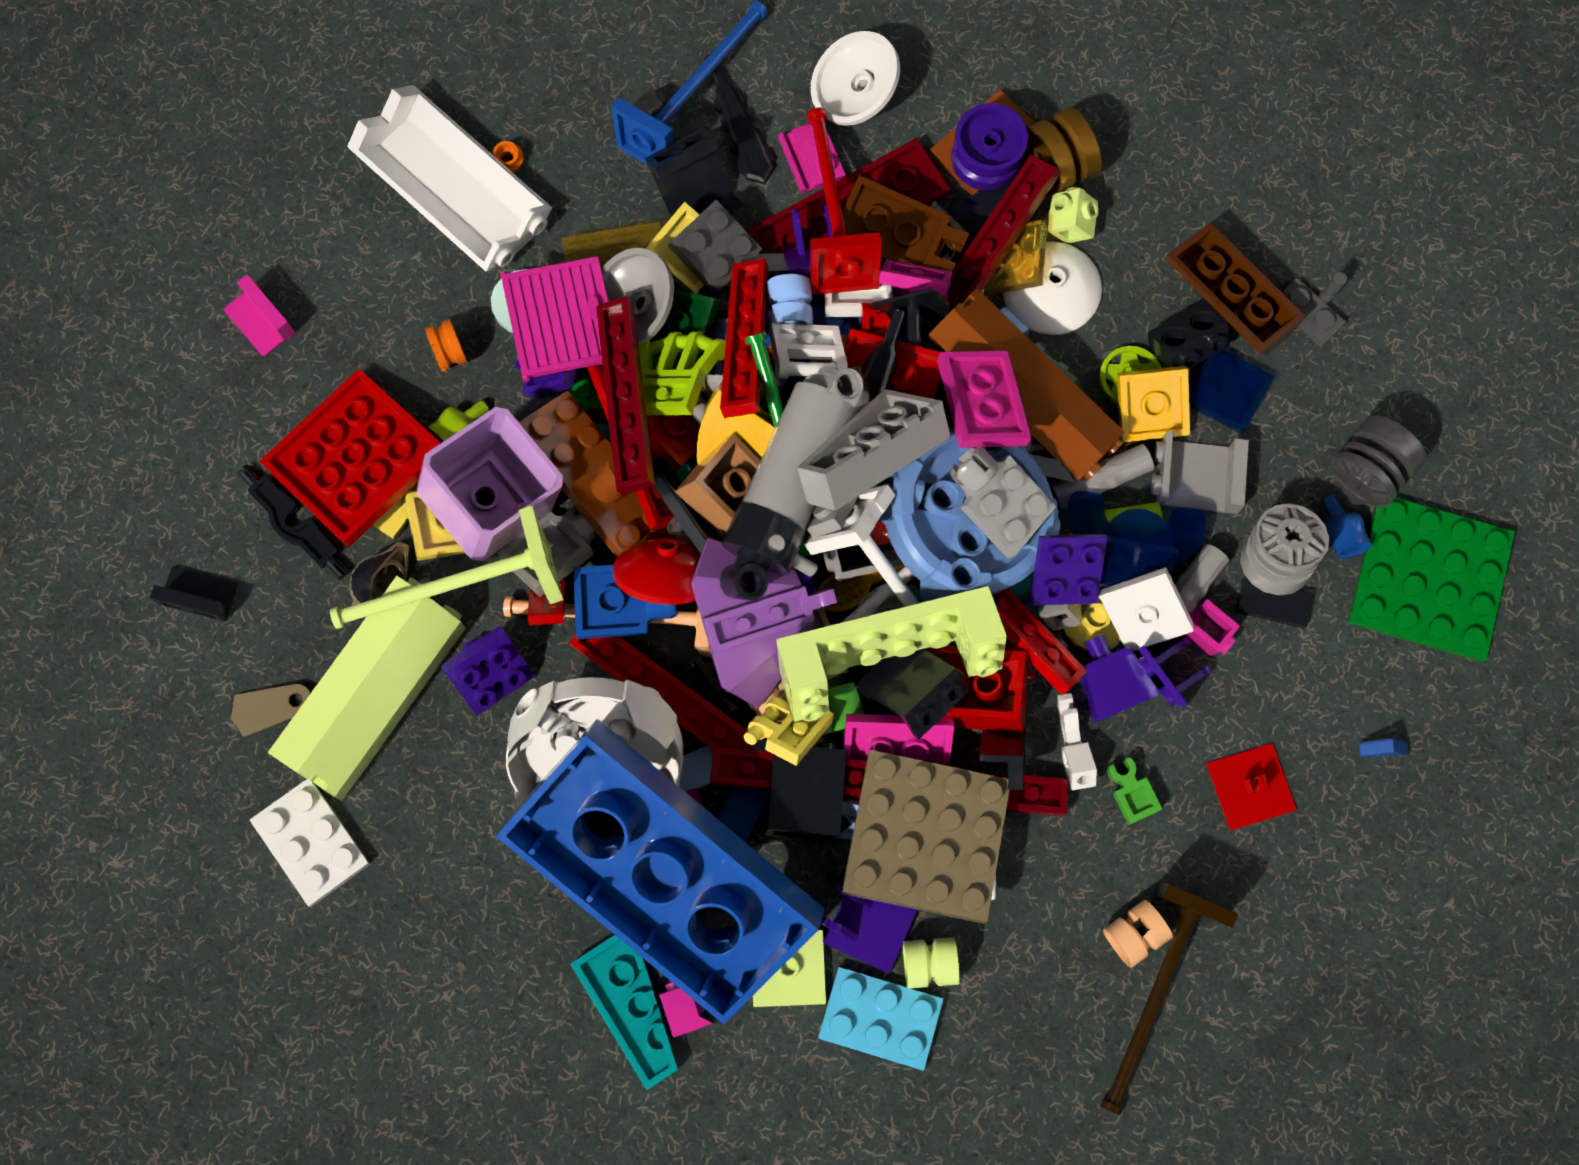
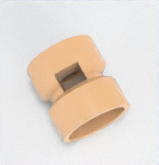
[1103,899,1173,968]

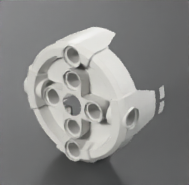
[506,677,683,809]

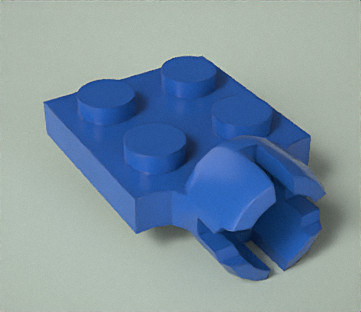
[573,565,678,639]

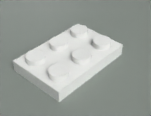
[250,779,370,907]

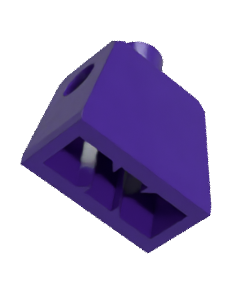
[1080,634,1160,723]

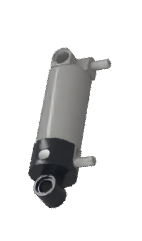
[720,368,870,600]

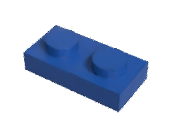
[718,787,770,842]

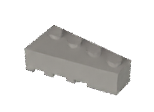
[797,389,951,511]

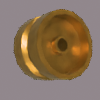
[1026,107,1102,194]

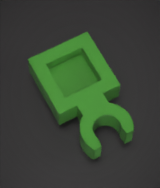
[1107,757,1163,826]

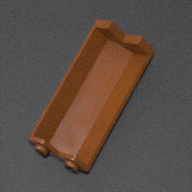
[929,289,1125,482]

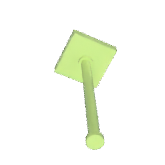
[330,506,563,629]

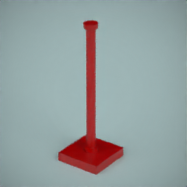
[807,107,882,295]

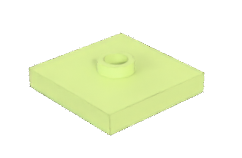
[753,930,826,1007]

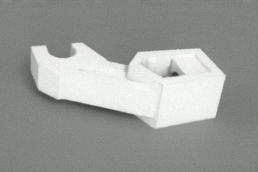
[1057,693,1097,790]

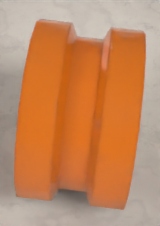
[424,319,467,372]

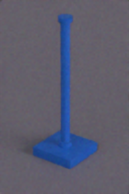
[611,1,768,165]

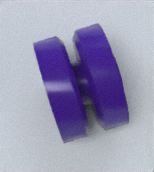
[951,103,1028,191]

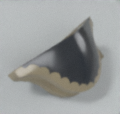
[349,542,409,618]

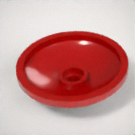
[613,538,701,605]

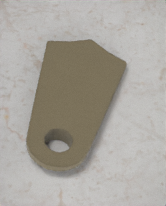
[230,684,311,737]

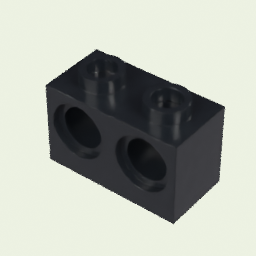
[1147,301,1230,370]

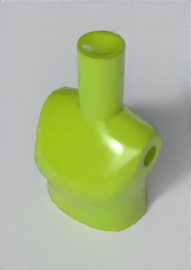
[426,400,489,443]

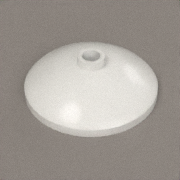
[811,31,900,126]
[1002,241,1102,335]

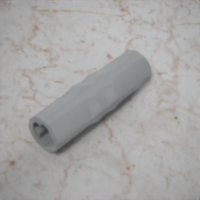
[1049,444,1154,511]
[1163,544,1229,643]

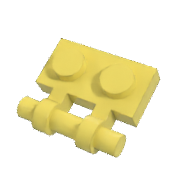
[744,692,834,766]

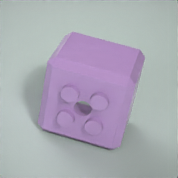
[416,407,563,561]

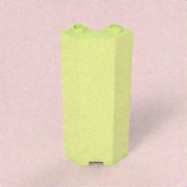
[268,576,466,801]

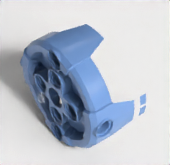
[872,426,1060,601]

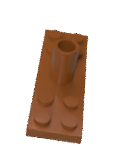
[519,390,691,557]

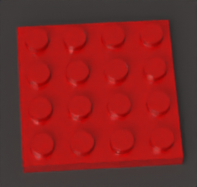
[259,369,441,548]

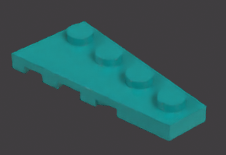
[570,935,679,1090]

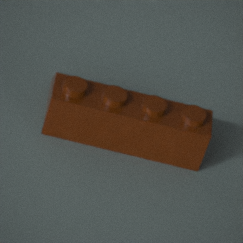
[1165,222,1306,354]

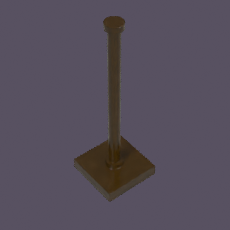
[1100,882,1238,1115]

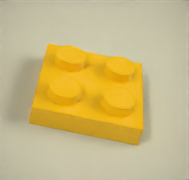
[1117,366,1190,442]

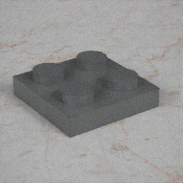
[668,200,762,295]

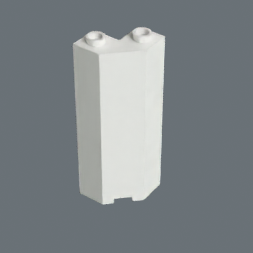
[347,85,552,271]

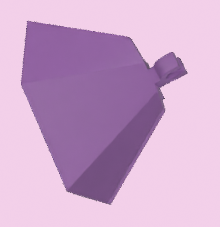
[691,538,837,709]

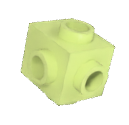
[1048,187,1098,243]

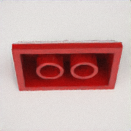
[924,646,1027,733]

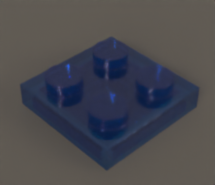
[1189,350,1275,435]

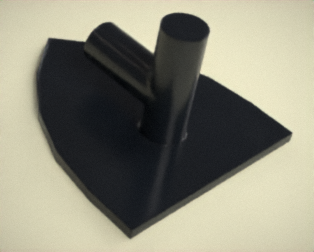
[871,288,950,344]

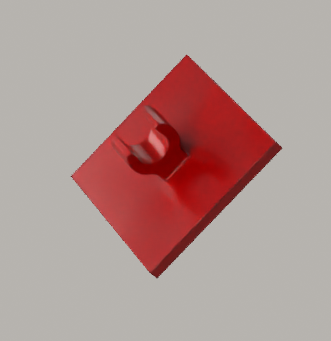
[1206,743,1297,831]

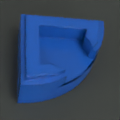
[1359,738,1409,757]

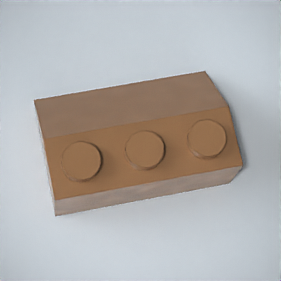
[675,433,761,539]

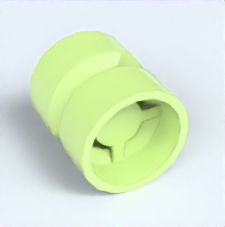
[903,937,959,989]

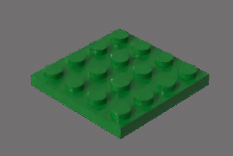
[1347,498,1515,663]

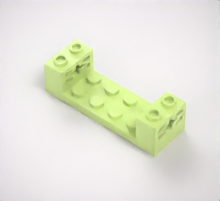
[776,586,1007,722]

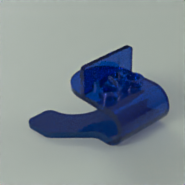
[1065,491,1206,598]

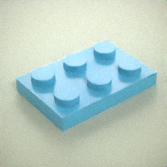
[818,967,943,1071]

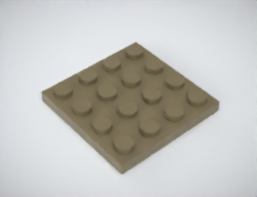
[841,750,1010,924]

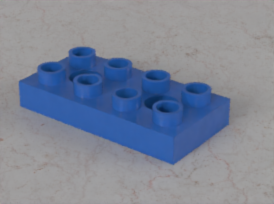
[496,719,825,1024]

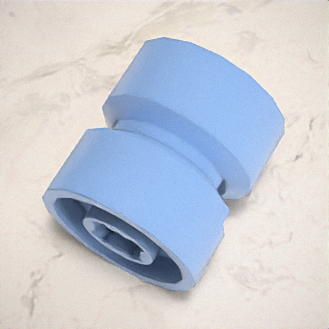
[767,274,813,330]

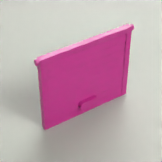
[500,256,608,382]

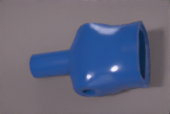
[1324,494,1372,559]

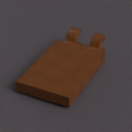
[831,175,969,272]

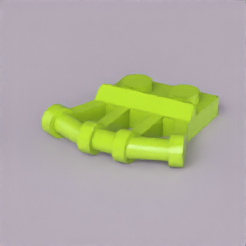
[639,331,726,415]

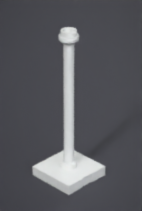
[804,484,951,647]

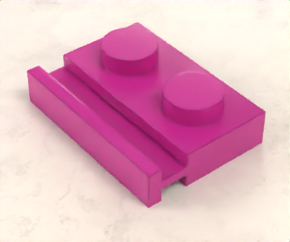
[778,124,846,195]

